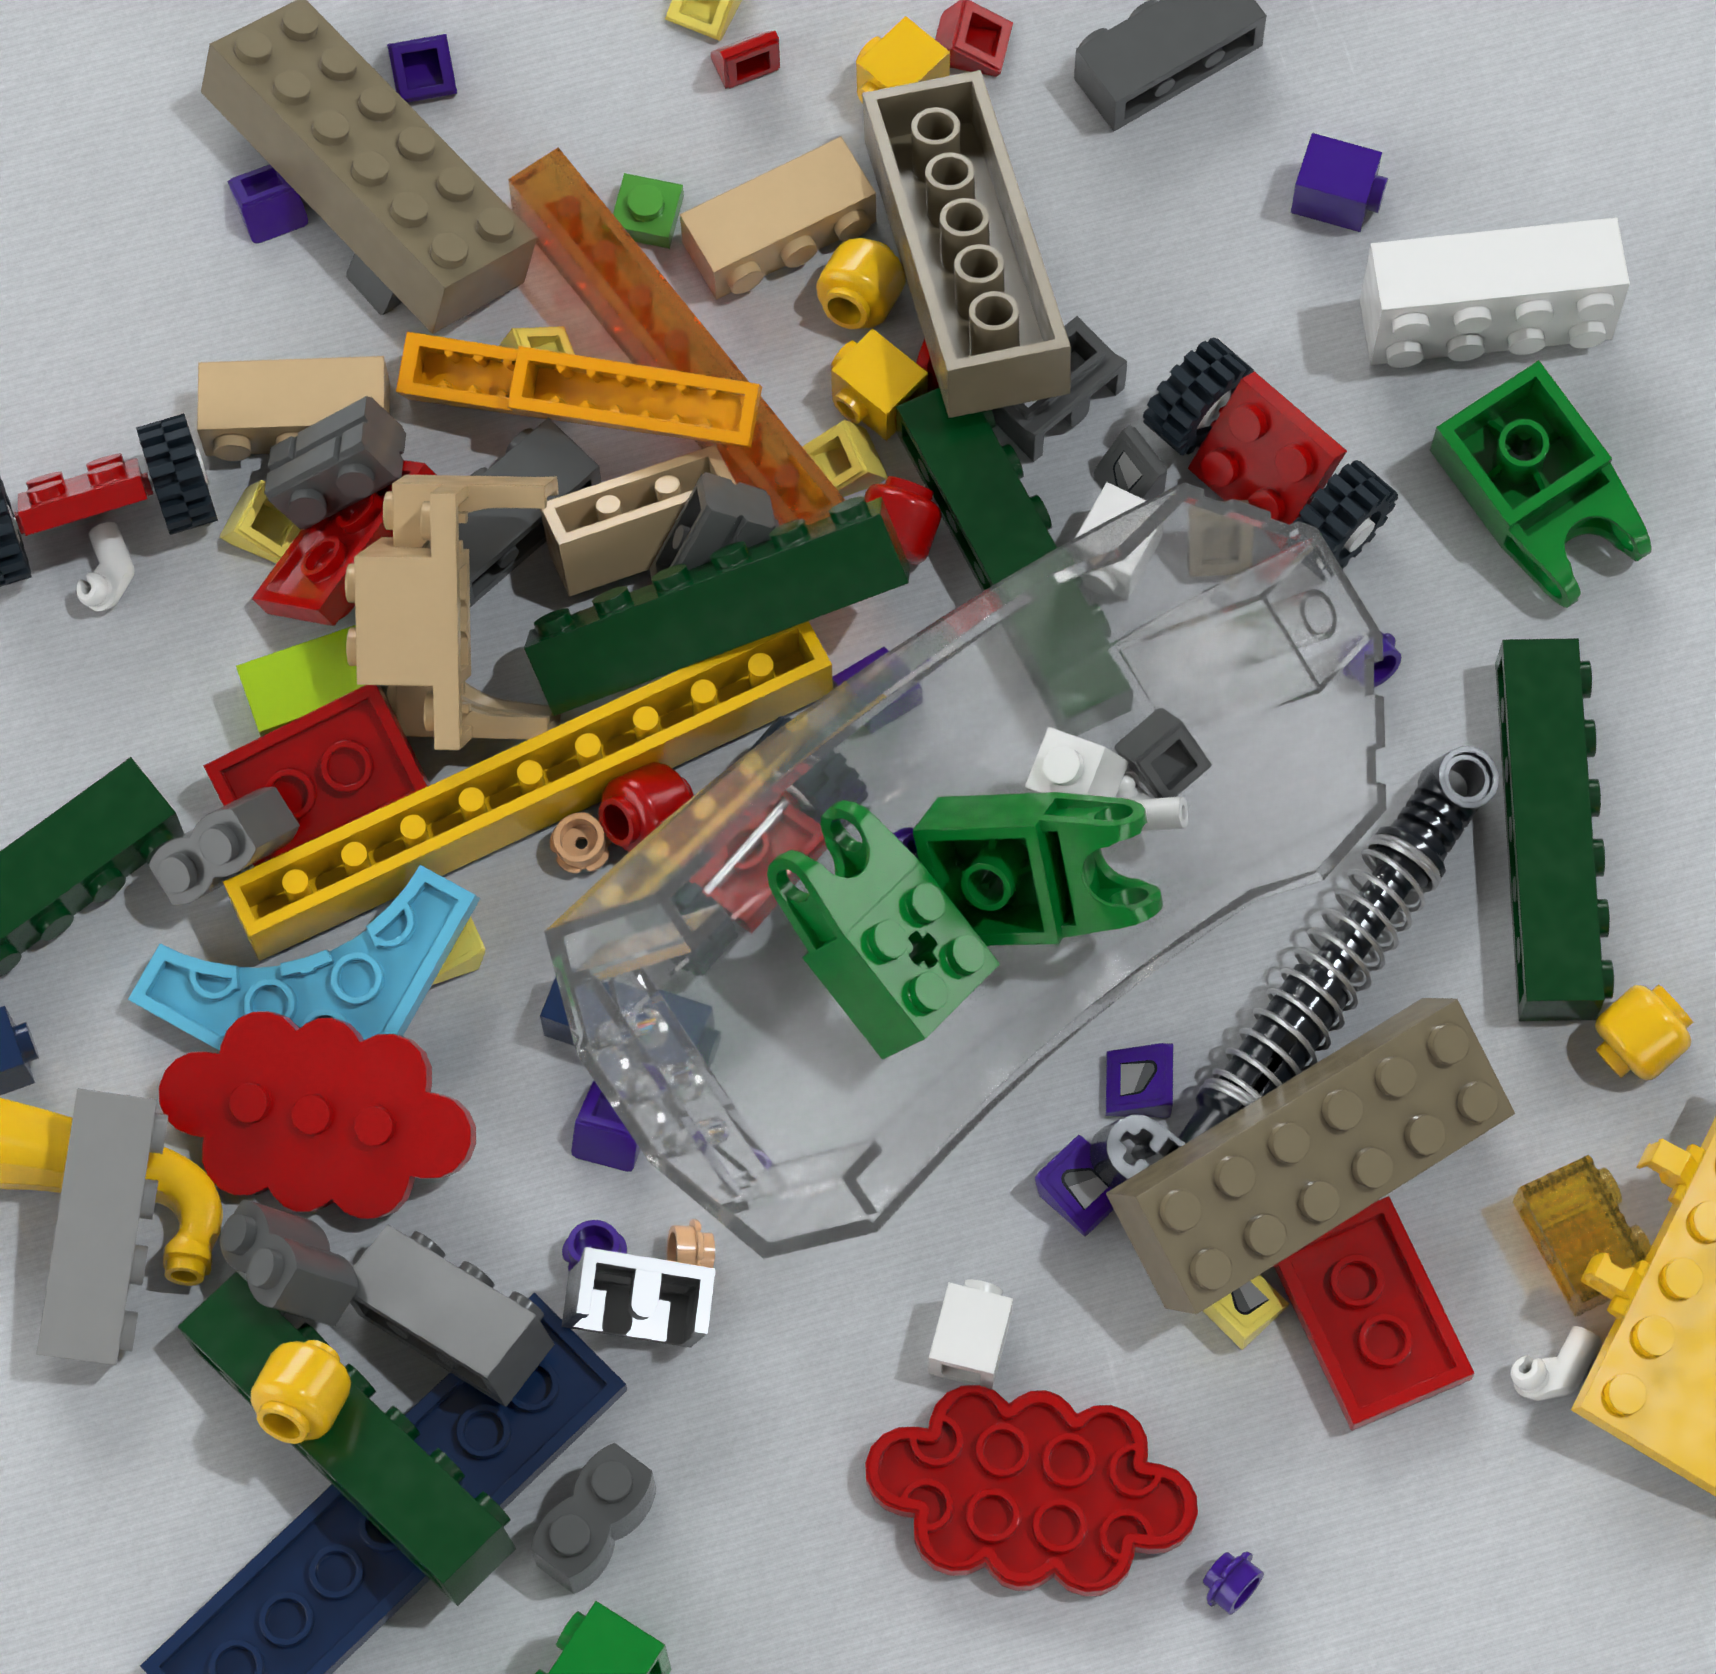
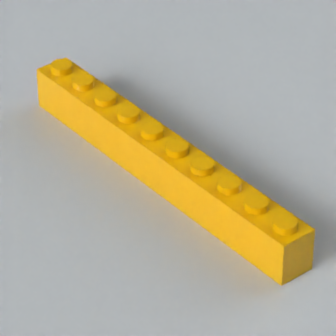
[223,621,833,961]

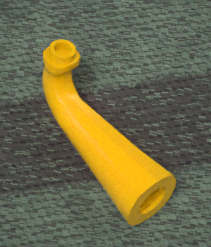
[0,1098,223,1286]

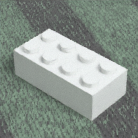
[1360,217,1630,368]

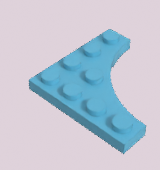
[128,865,480,1051]

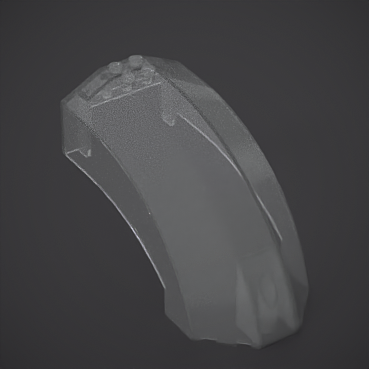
[544,483,1387,1259]

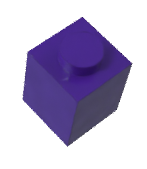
[1291,133,1388,232]

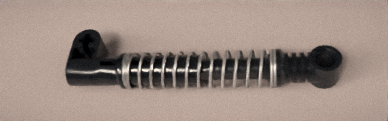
[1090,746,1499,1189]

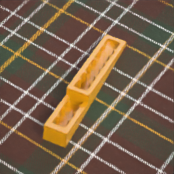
[396,332,762,448]

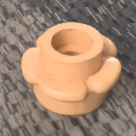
[550,812,612,874]
[667,1219,715,1268]

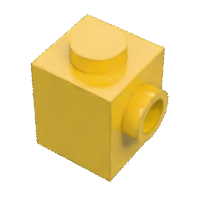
[856,16,950,104]
[831,328,928,441]

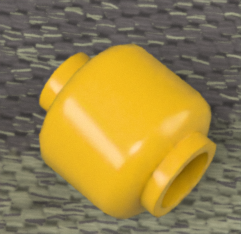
[816,238,906,329]
[1595,984,1694,1080]
[250,1340,351,1444]

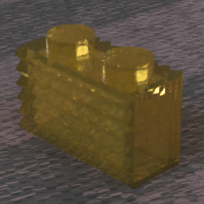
[1512,1155,1651,1317]

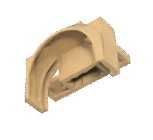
[345,475,561,750]

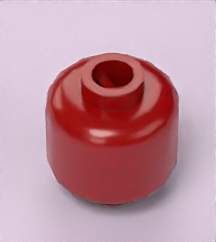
[864,476,942,565]
[598,762,694,855]

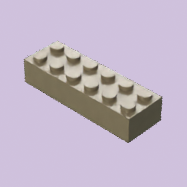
[201,0,537,334]
[862,70,1071,418]
[1106,998,1515,1314]

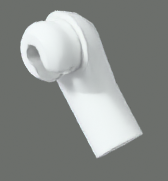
[76,522,135,611]
[1115,768,1188,831]
[1510,1326,1602,1401]

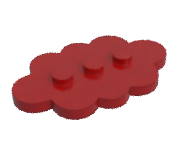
[159,1011,476,1219]
[865,1385,1198,1596]

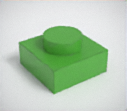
[610,173,684,249]

